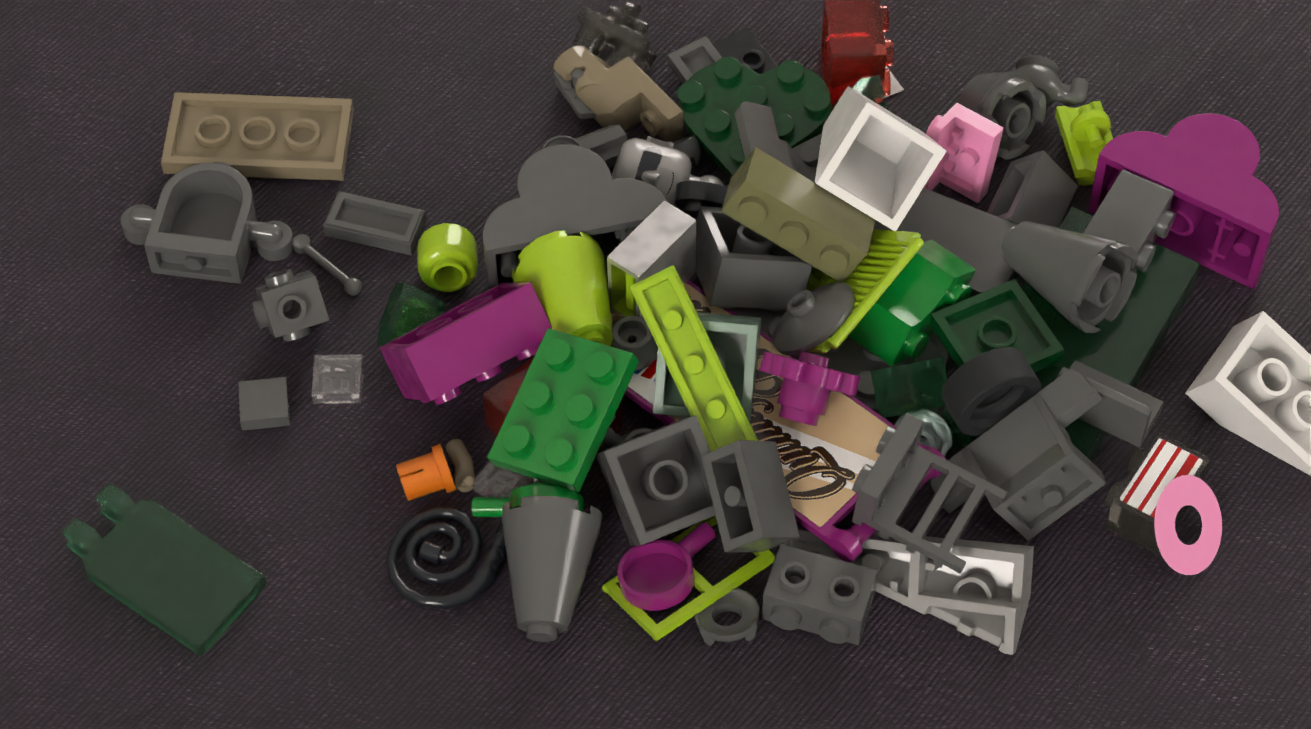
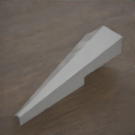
[783,525,1034,655]

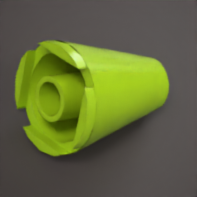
[512,230,613,346]

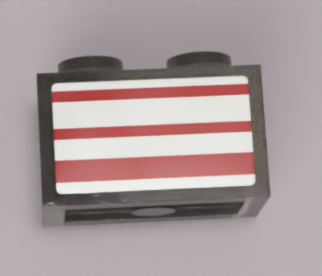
[1104,432,1211,555]

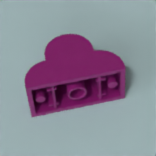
[1088,113,1279,289]

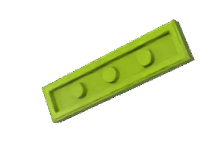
[629,265,759,452]

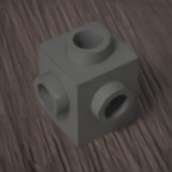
[251,270,329,341]

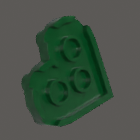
[677,57,832,180]

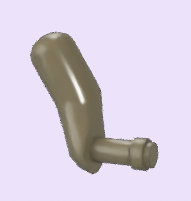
[446,438,475,492]

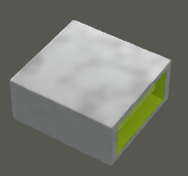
[607,201,696,318]

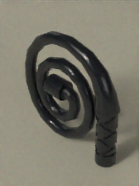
[386,507,507,609]

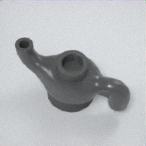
[1012,55,1089,106]

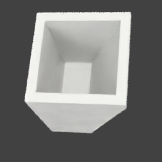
[815,86,947,232]

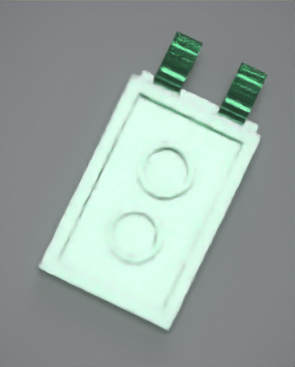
[62,483,266,657]

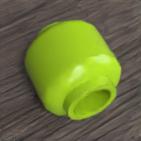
[417,223,478,292]

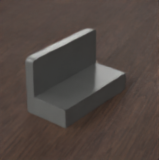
[1057,360,1164,448]

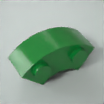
[848,239,976,366]

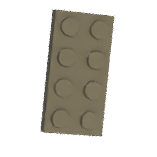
[161,92,354,181]

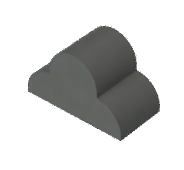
[483,144,667,290]

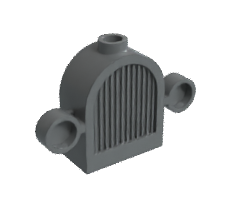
[121,162,293,284]

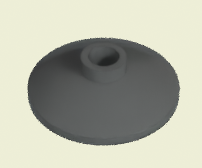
[772,282,855,355]

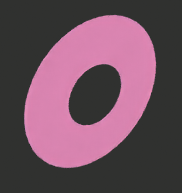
[1154,475,1222,575]

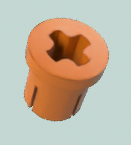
[396,444,456,501]

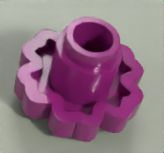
[759,351,861,426]

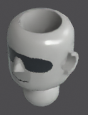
[612,136,724,210]

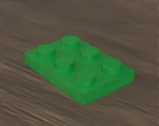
[487,328,639,492]

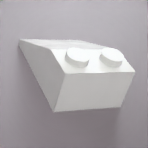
[1185,311,1311,476]

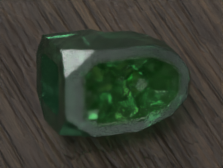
[378,283,445,356]

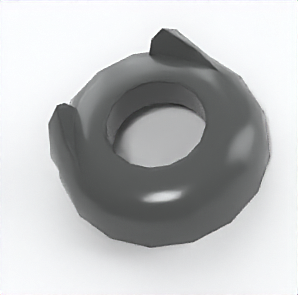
[694,588,760,646]

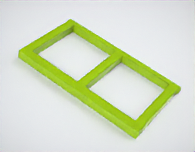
[602,515,775,642]

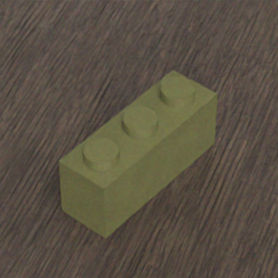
[721,147,875,283]

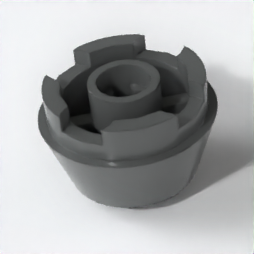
[958,72,1046,160]

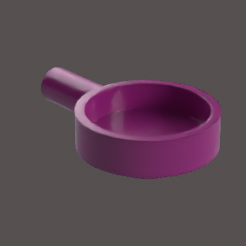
[617,522,716,611]

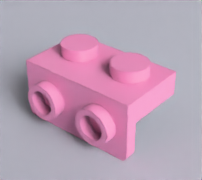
[924,103,1004,203]

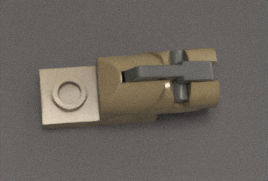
[553,45,684,143]

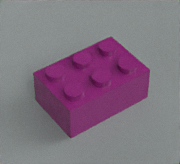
[379,282,552,405]

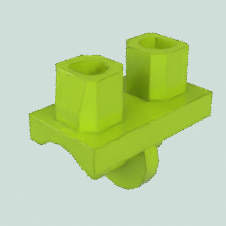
[1055,101,1113,186]

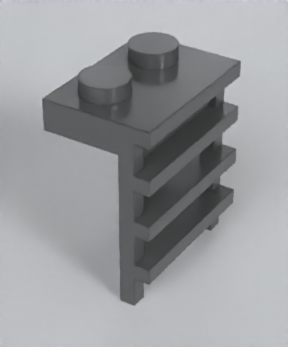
[852,413,1007,574]

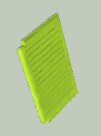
[808,229,924,354]

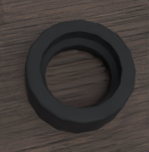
[941,347,1042,436]

